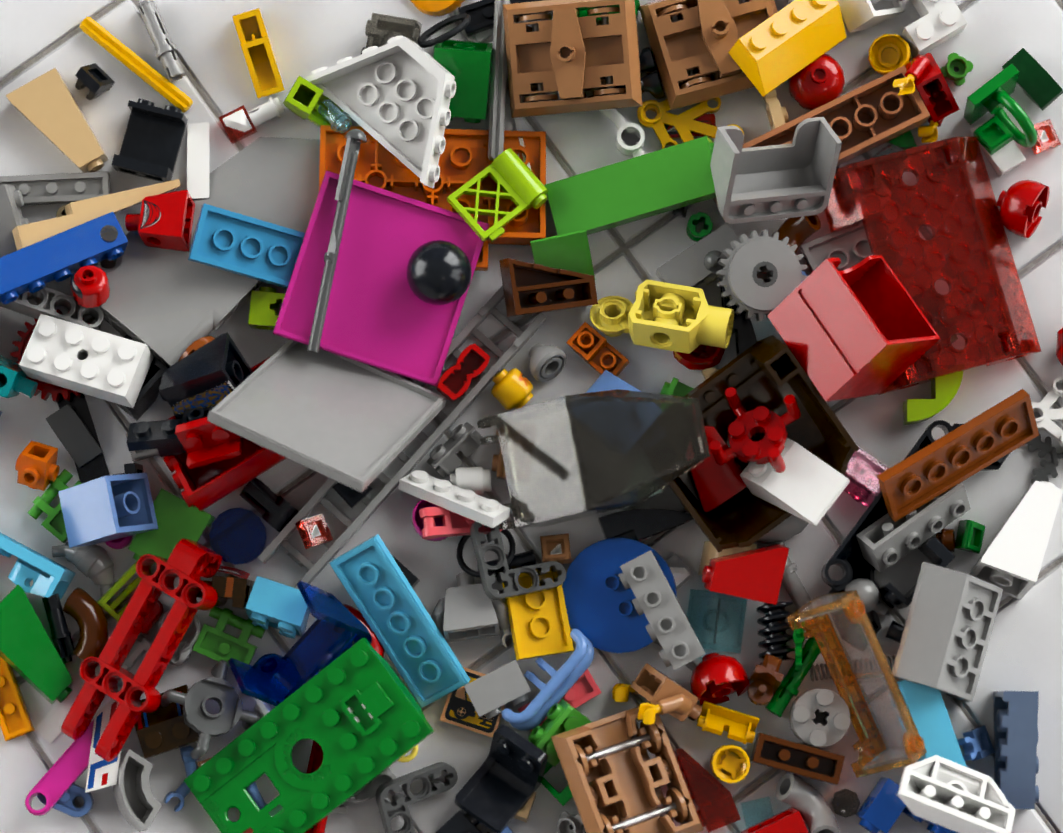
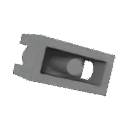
[464,660,531,720]

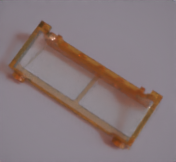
[787,590,927,778]

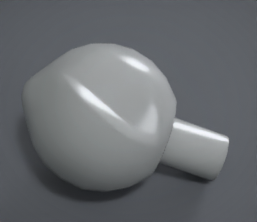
[844,578,888,616]

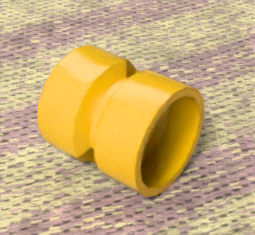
[710,744,750,783]

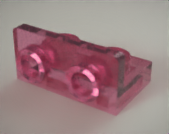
[844,447,889,507]

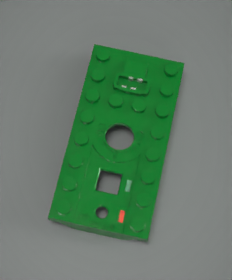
[184,638,435,833]

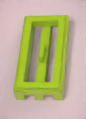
[97,561,142,622]

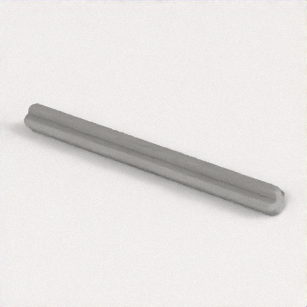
[488,0,510,161]

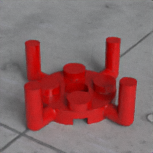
[709,387,801,473]

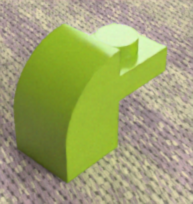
[283,76,343,127]

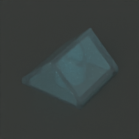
[687,589,747,654]

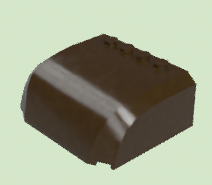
[637,335,859,552]

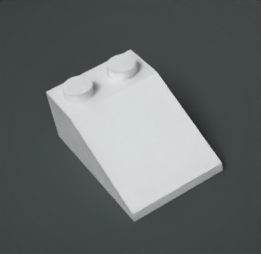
[740,438,850,526]

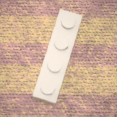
[399,470,510,528]

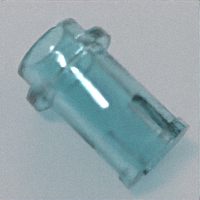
[318,99,352,133]

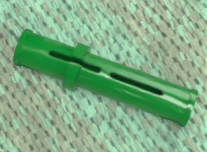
[765,634,826,718]

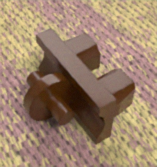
[747,654,784,706]

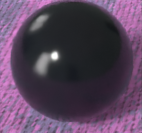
[407,240,472,305]

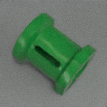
[686,212,713,242]

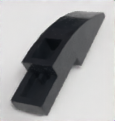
[126,407,214,457]

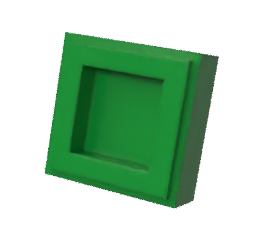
[973,116,1014,155]

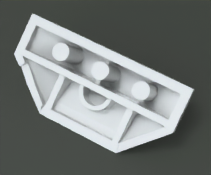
[897,755,1016,833]

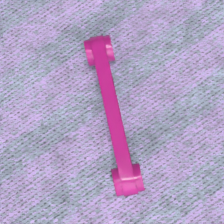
[25,719,94,816]

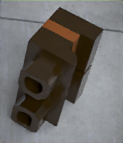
[196,575,255,610]

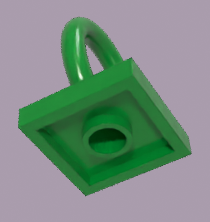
[963,64,1037,148]

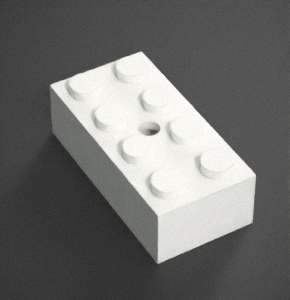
[19,314,154,408]

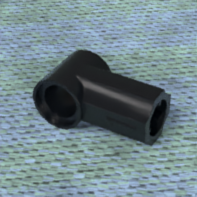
[239,478,299,533]

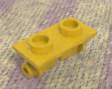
[697,701,760,745]

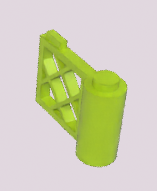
[447,148,548,242]

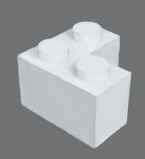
[901,0,968,57]

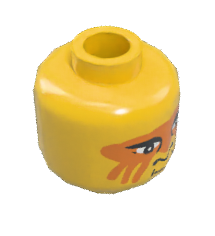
[491,368,533,411]

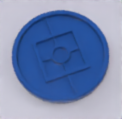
[562,538,677,653]

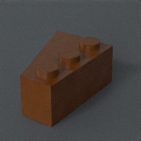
[499,258,598,317]

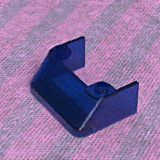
[228,580,372,706]

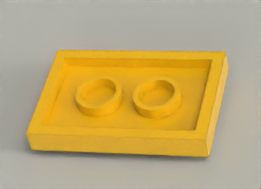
[502,568,574,661]

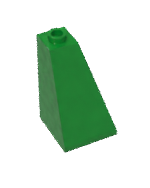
[0,585,73,704]

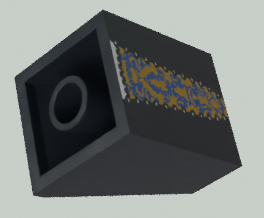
[159,332,253,419]

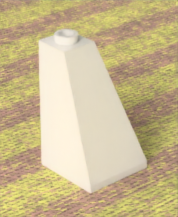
[968,481,1063,600]

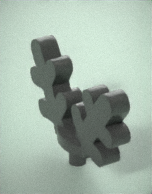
[1026,434,1063,485]

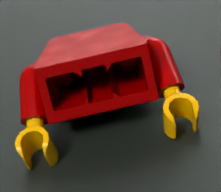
[893,53,960,143]

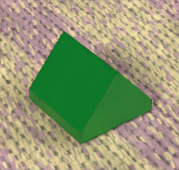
[955,520,985,554]

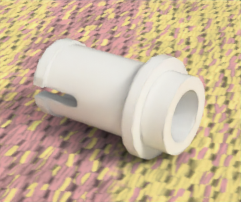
[247,97,285,127]

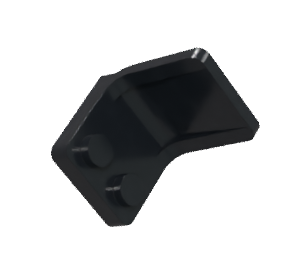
[455,724,548,833]

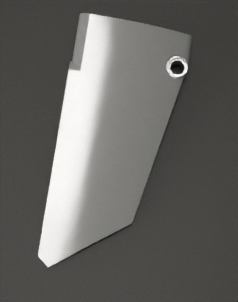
[69,137,320,368]

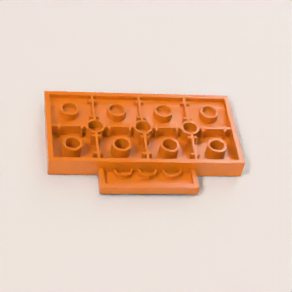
[319,125,546,271]

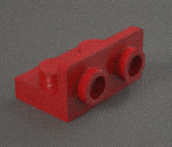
[175,417,244,469]

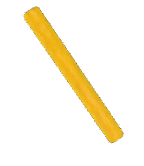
[80,17,193,112]

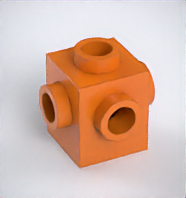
[15,440,60,491]

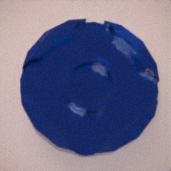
[209,508,267,565]

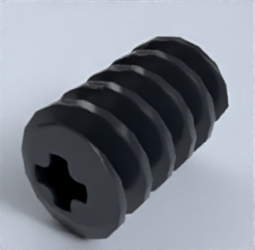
[756,602,795,661]

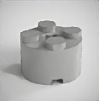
[789,688,851,747]

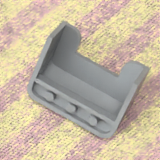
[710,117,842,224]

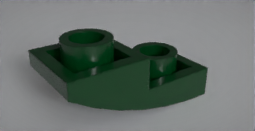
[1002,48,1063,111]

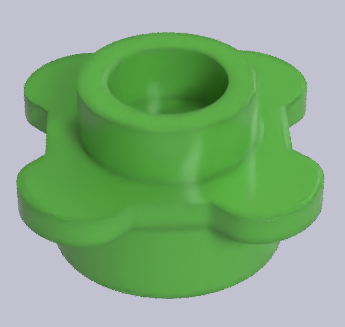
[940,53,973,86]

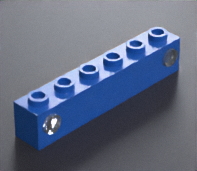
[0,212,128,304]

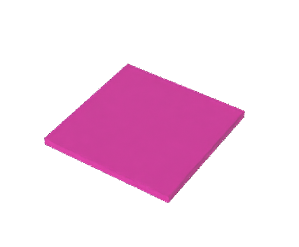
[273,170,489,387]

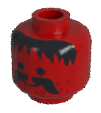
[70,265,110,308]

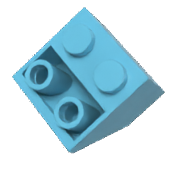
[245,576,313,639]

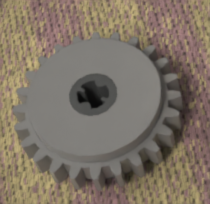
[716,230,808,322]

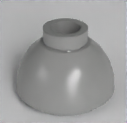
[529,344,566,382]

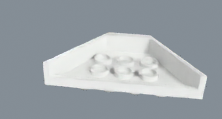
[304,36,456,189]

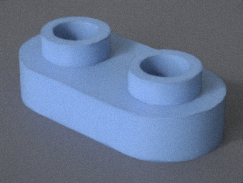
[37,784,94,817]

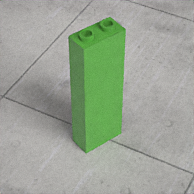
[545,136,716,235]

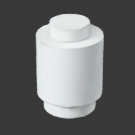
[450,466,491,495]

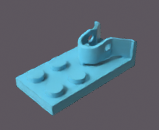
[0,533,76,600]

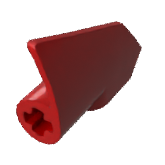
[685,426,746,512]

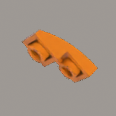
[566,322,629,376]

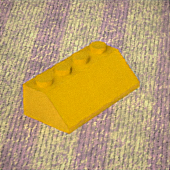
[728,0,847,97]

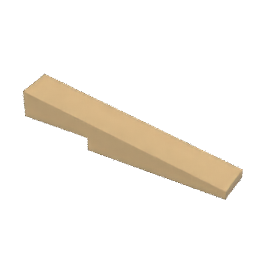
[12,179,181,250]

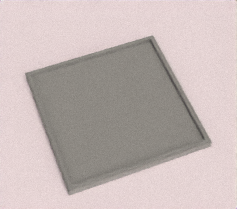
[207,340,447,493]

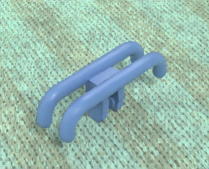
[502,629,594,731]

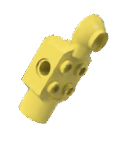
[589,279,734,354]

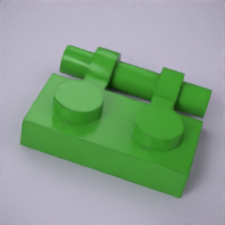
[27,469,82,543]
[193,606,266,673]

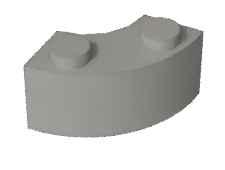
[113,749,162,832]

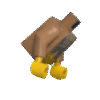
[612,663,702,725]

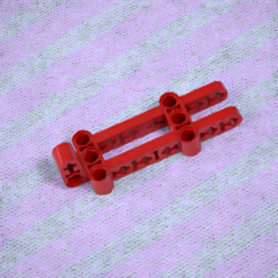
[61,538,222,762]

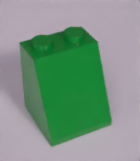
[433,39,493,123]

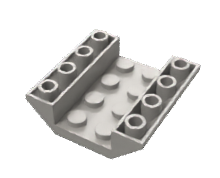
[891,562,1003,702]

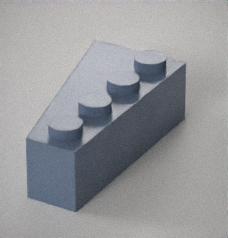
[993,691,1039,809]

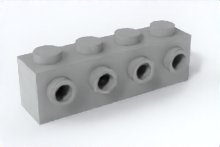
[856,483,970,573]
[618,550,706,670]

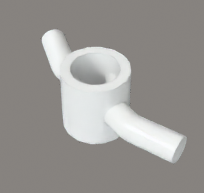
[600,109,645,157]

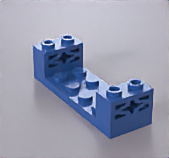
[855,777,958,833]

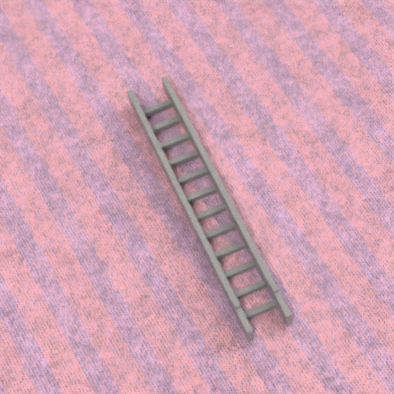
[257,285,546,591]

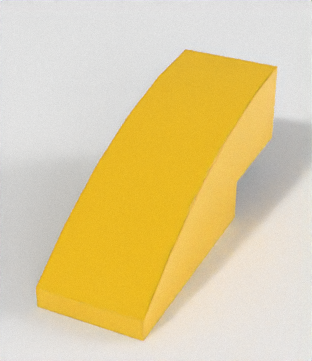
[232,8,285,98]

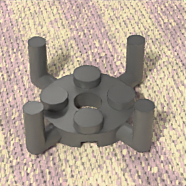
[160,660,260,760]

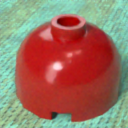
[788,54,845,110]
[997,180,1049,238]
[690,653,750,705]

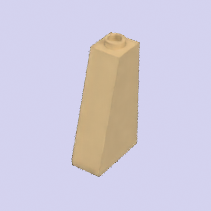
[6,68,109,173]

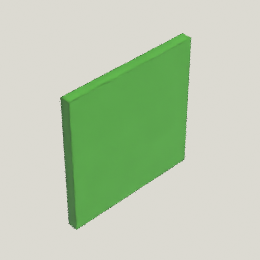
[530,229,595,279]

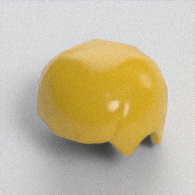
[868,34,911,75]

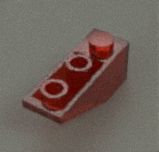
[675,748,741,832]

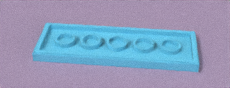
[329,534,471,708]

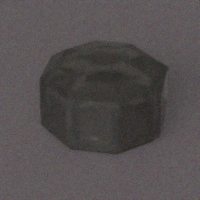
[830,788,860,818]

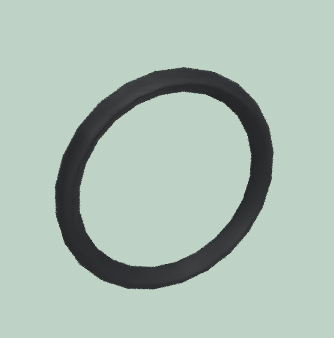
[417,13,471,48]
[457,526,515,578]

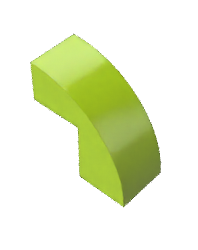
[903,365,964,425]

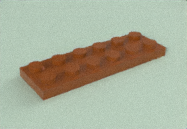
[877,389,1039,522]

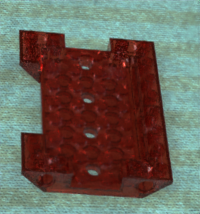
[824,137,1041,395]

